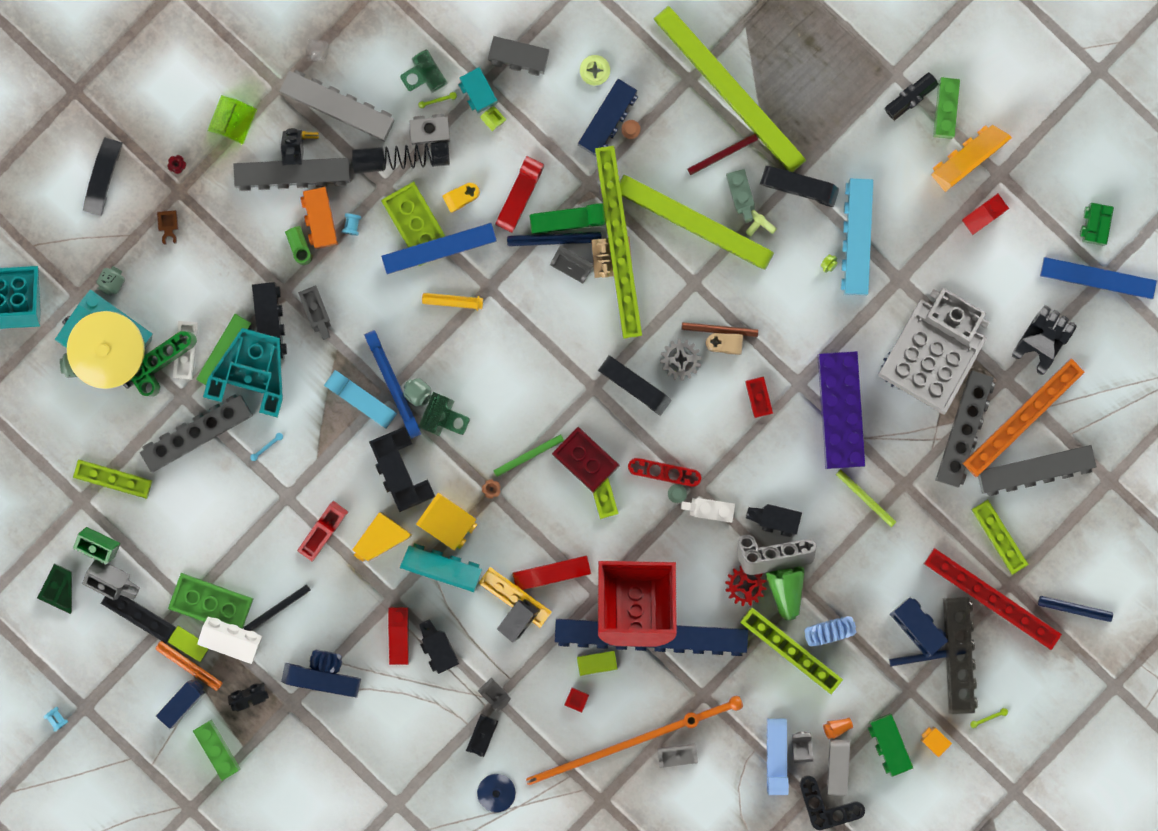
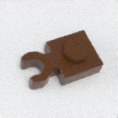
[157,210,179,245]

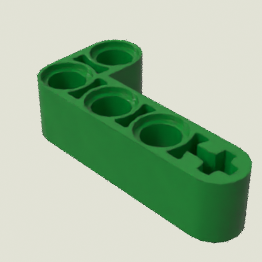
[529,203,606,234]
[131,331,197,397]

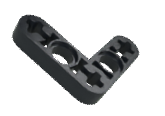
[800,775,865,830]

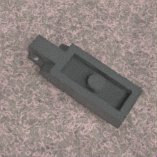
[298,285,331,340]

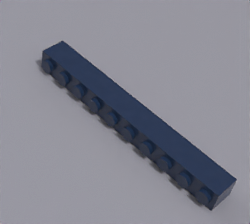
[555,619,748,656]

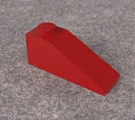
[388,607,409,665]

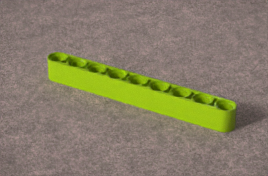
[620,175,774,270]

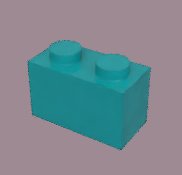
[458,67,498,113]

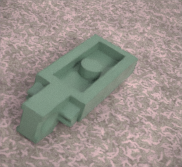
[726,169,755,223]

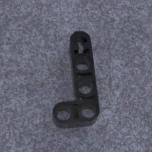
[760,166,839,207]
[598,355,672,416]

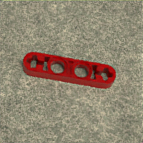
[628,458,701,487]

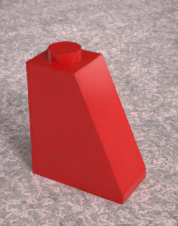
[962,193,1010,235]

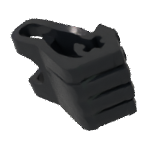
[1012,305,1077,375]

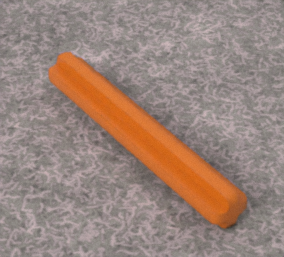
[155,641,223,691]

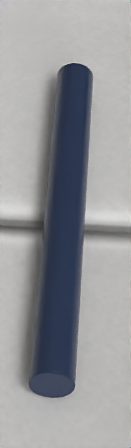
[889,647,966,667]

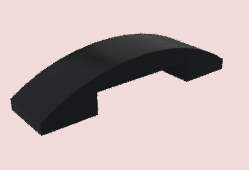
[83,137,123,216]

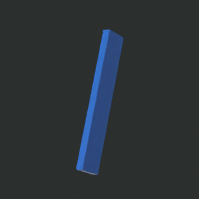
[381,223,497,275]
[1040,257,1157,299]

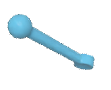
[250,433,283,461]

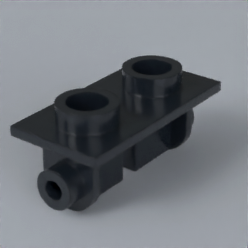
[228,682,269,712]

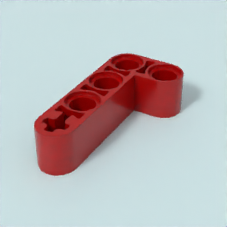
[495,156,544,233]

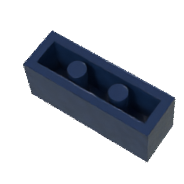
[889,597,948,658]

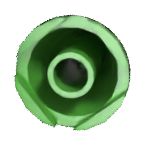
[766,566,805,620]

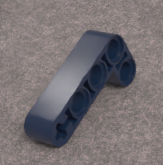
[281,663,361,698]

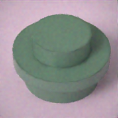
[668,484,687,503]

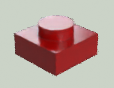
[564,687,589,713]

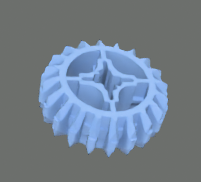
[804,616,856,647]

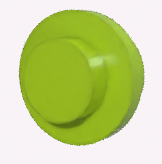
[820,254,838,273]

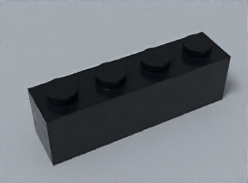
[252,282,287,360]

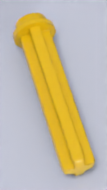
[422,293,483,311]

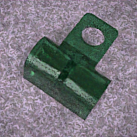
[400,49,448,93]
[418,392,470,436]

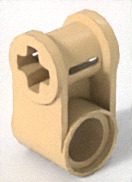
[705,333,743,355]

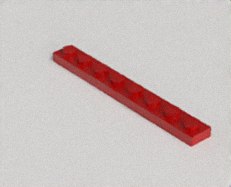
[923,548,1062,650]

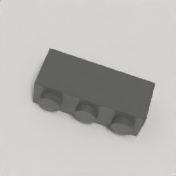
[488,36,549,76]

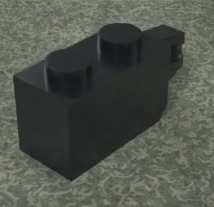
[281,128,304,165]
[746,504,802,538]
[419,619,460,674]

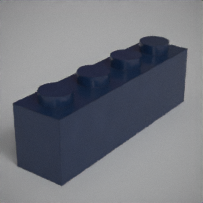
[578,79,638,156]

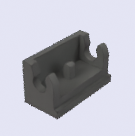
[550,246,594,284]

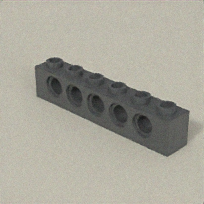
[935,371,995,488]
[140,394,253,472]

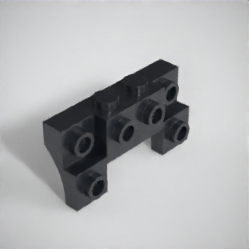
[369,427,435,512]

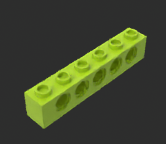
[739,607,843,695]

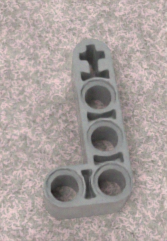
[737,535,816,575]

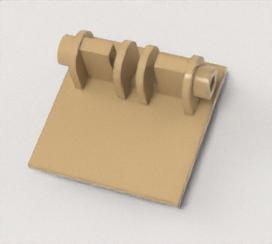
[591,236,632,278]

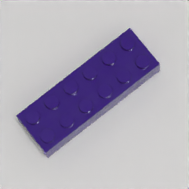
[817,351,865,469]

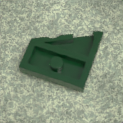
[37,563,72,614]

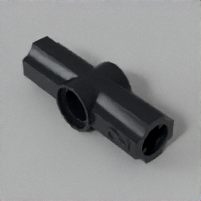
[884,72,939,121]

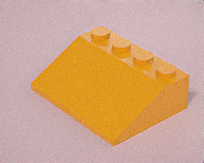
[931,125,1012,192]

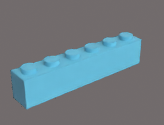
[841,178,873,296]

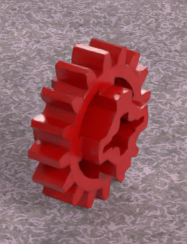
[725,565,767,606]

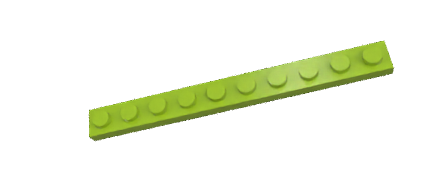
[595,146,642,339]

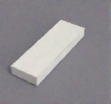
[173,321,198,380]

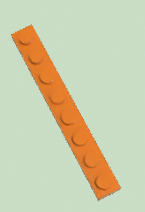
[962,358,1085,477]

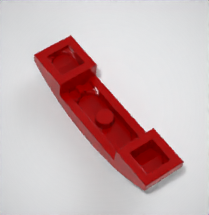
[512,555,591,590]

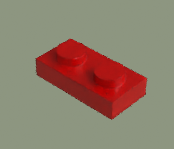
[745,376,773,418]

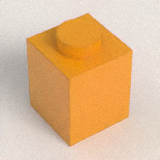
[921,726,952,757]

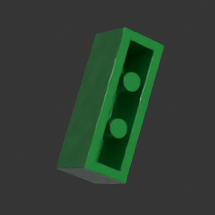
[867,713,913,777]

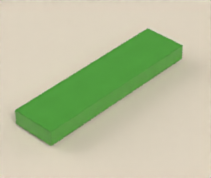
[196,314,252,385]

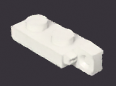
[681,498,735,523]

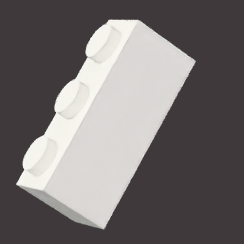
[197,617,262,664]

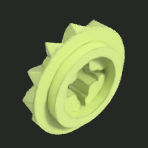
[580,55,610,86]

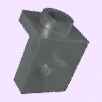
[478,677,511,712]
[792,732,813,763]

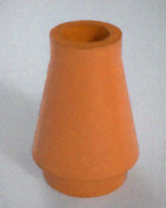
[823,718,853,739]

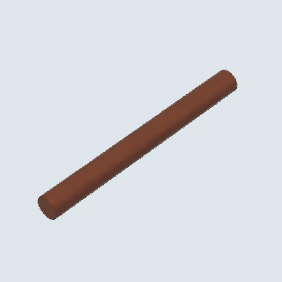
[681,322,758,337]

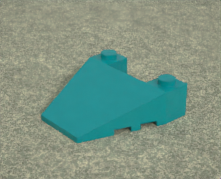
[203,328,283,418]

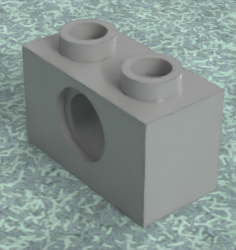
[409,114,450,145]

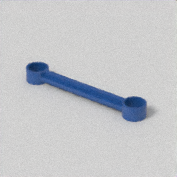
[364,330,422,439]

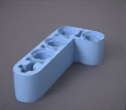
[767,718,789,795]

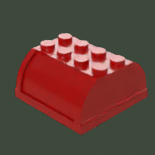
[598,561,677,647]

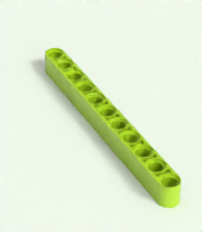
[653,6,806,172]

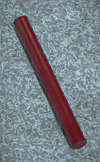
[687,133,758,175]

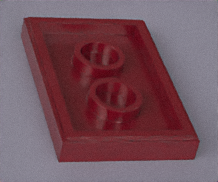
[552,427,620,494]

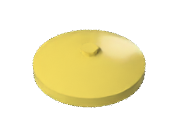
[67,311,145,389]

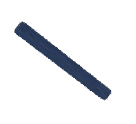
[507,232,602,246]

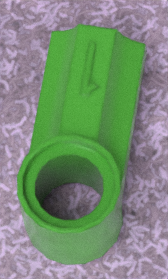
[285,226,312,265]

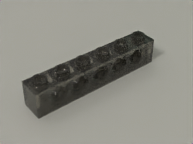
[943,597,978,714]

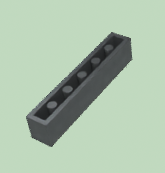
[233,158,351,191]
[978,445,1097,496]

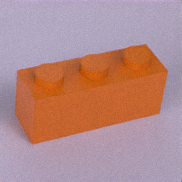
[300,187,338,249]

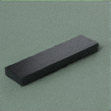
[100,595,176,644]

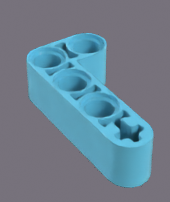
[324,370,397,429]

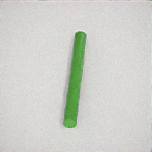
[493,434,564,477]

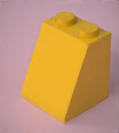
[416,493,478,551]
[352,512,412,562]

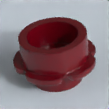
[167,155,186,174]

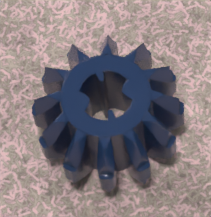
[309,650,342,673]

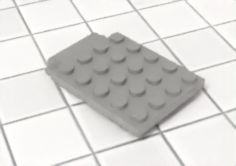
[878,288,990,415]

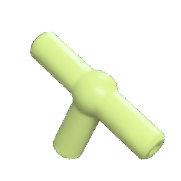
[746,210,777,236]

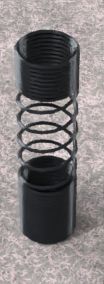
[352,141,450,174]

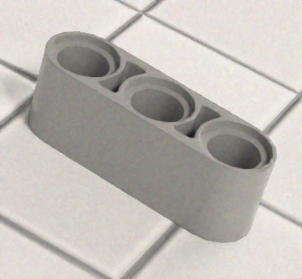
[827,739,850,796]

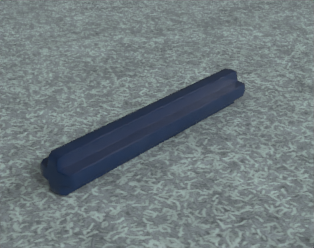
[1038,596,1113,622]

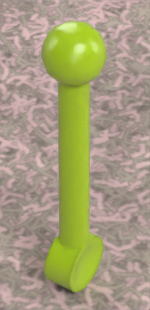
[418,92,457,109]
[970,708,1008,728]

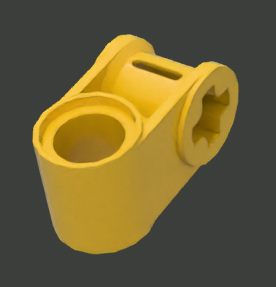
[442,182,480,213]

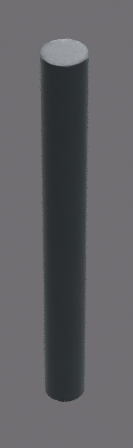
[243,584,311,631]

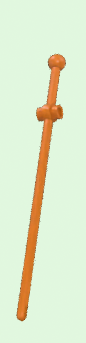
[526,695,743,785]

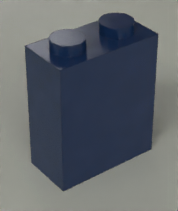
[156,680,206,729]

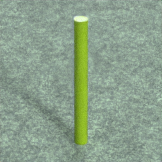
[835,469,896,527]

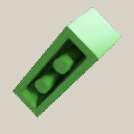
[933,77,960,139]
[193,720,241,781]

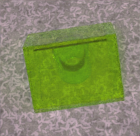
[207,95,257,145]

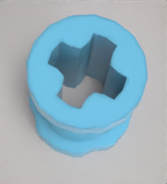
[342,213,361,236]
[43,707,68,732]

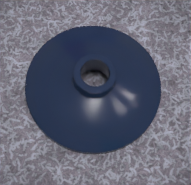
[477,774,516,812]

